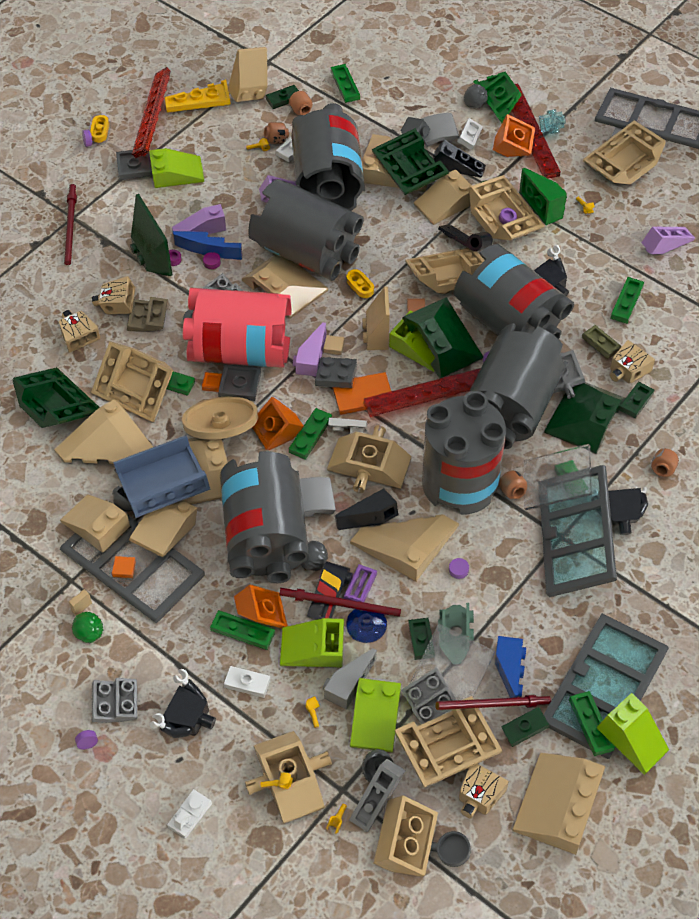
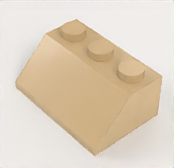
[373,795,438,877]

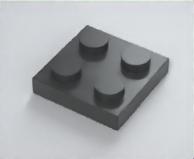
[116,148,153,180]
[315,357,357,388]
[218,364,261,401]

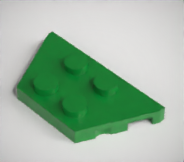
[473,71,522,123]

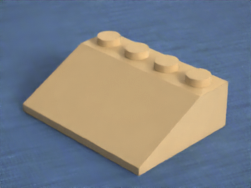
[512,752,605,855]

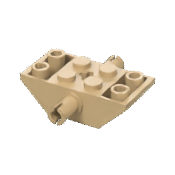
[327,425,412,493]
[245,731,332,824]

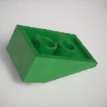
[519,168,567,225]

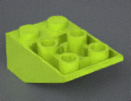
[389,310,435,372]
[280,618,344,668]

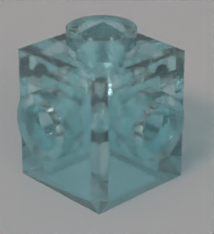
[539,109,566,134]

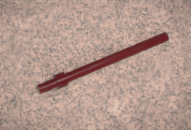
[64,184,77,265]
[279,587,401,617]
[435,695,551,710]

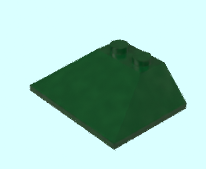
[372,128,449,195]
[130,194,173,277]
[402,297,483,379]
[12,367,100,428]
[544,382,625,454]

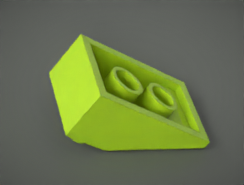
[149,148,205,188]
[350,678,401,753]
[597,693,669,775]

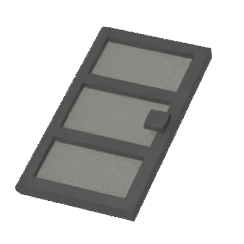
[594,87,699,149]
[60,501,205,623]

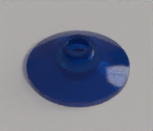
[346,609,387,643]

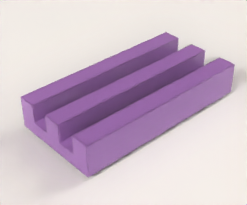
[344,564,377,602]

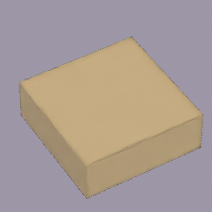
[323,335,344,355]
[69,589,92,616]

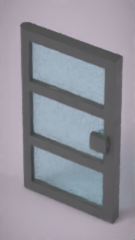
[539,465,617,597]
[544,613,669,759]

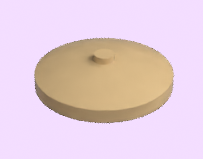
[182,396,258,440]

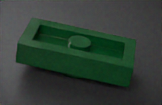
[266,85,299,109]
[619,381,655,419]
[408,617,435,660]
[501,707,550,747]

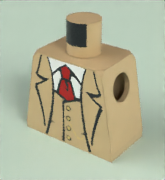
[92,276,136,314]
[59,310,100,353]
[610,340,655,383]
[459,764,509,819]

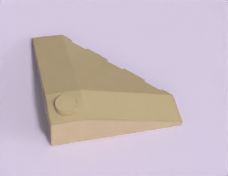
[362,134,428,192]
[54,399,153,464]
[350,514,459,582]

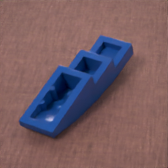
[173,231,243,260]

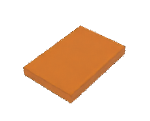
[332,372,394,415]

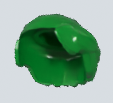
[72,612,104,644]

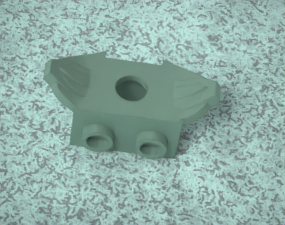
[438,603,474,664]

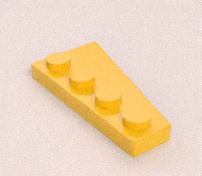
[164,79,231,113]

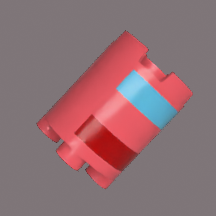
[183,288,292,368]

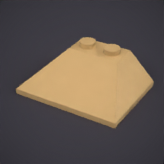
[583,120,666,185]
[469,175,545,240]
[405,248,485,294]
[242,254,328,319]
[91,341,173,422]
[183,438,227,505]
[395,696,502,788]

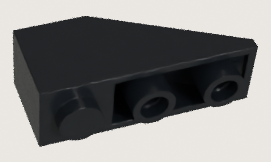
[432,140,486,178]
[335,488,399,530]

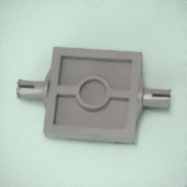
[554,350,585,399]

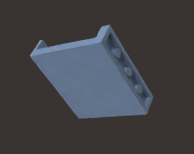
[113,435,211,518]

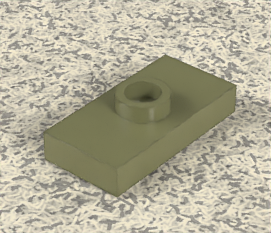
[582,325,621,359]

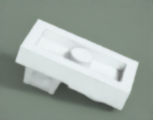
[328,418,368,434]
[167,789,212,839]

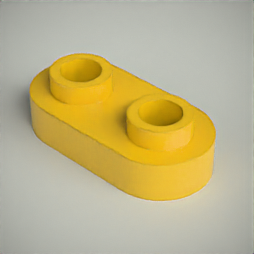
[90,115,109,143]
[346,269,374,298]

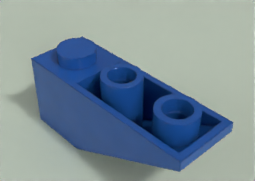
[495,636,526,698]

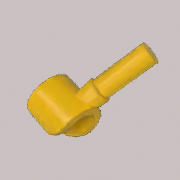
[246,138,270,151]
[576,196,595,214]
[305,696,320,728]
[260,772,293,789]
[326,804,347,834]

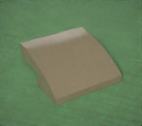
[127,297,168,332]

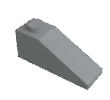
[323,648,377,710]
[349,759,406,832]

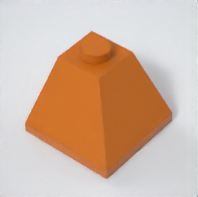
[493,114,535,157]
[252,397,304,450]
[234,585,288,628]

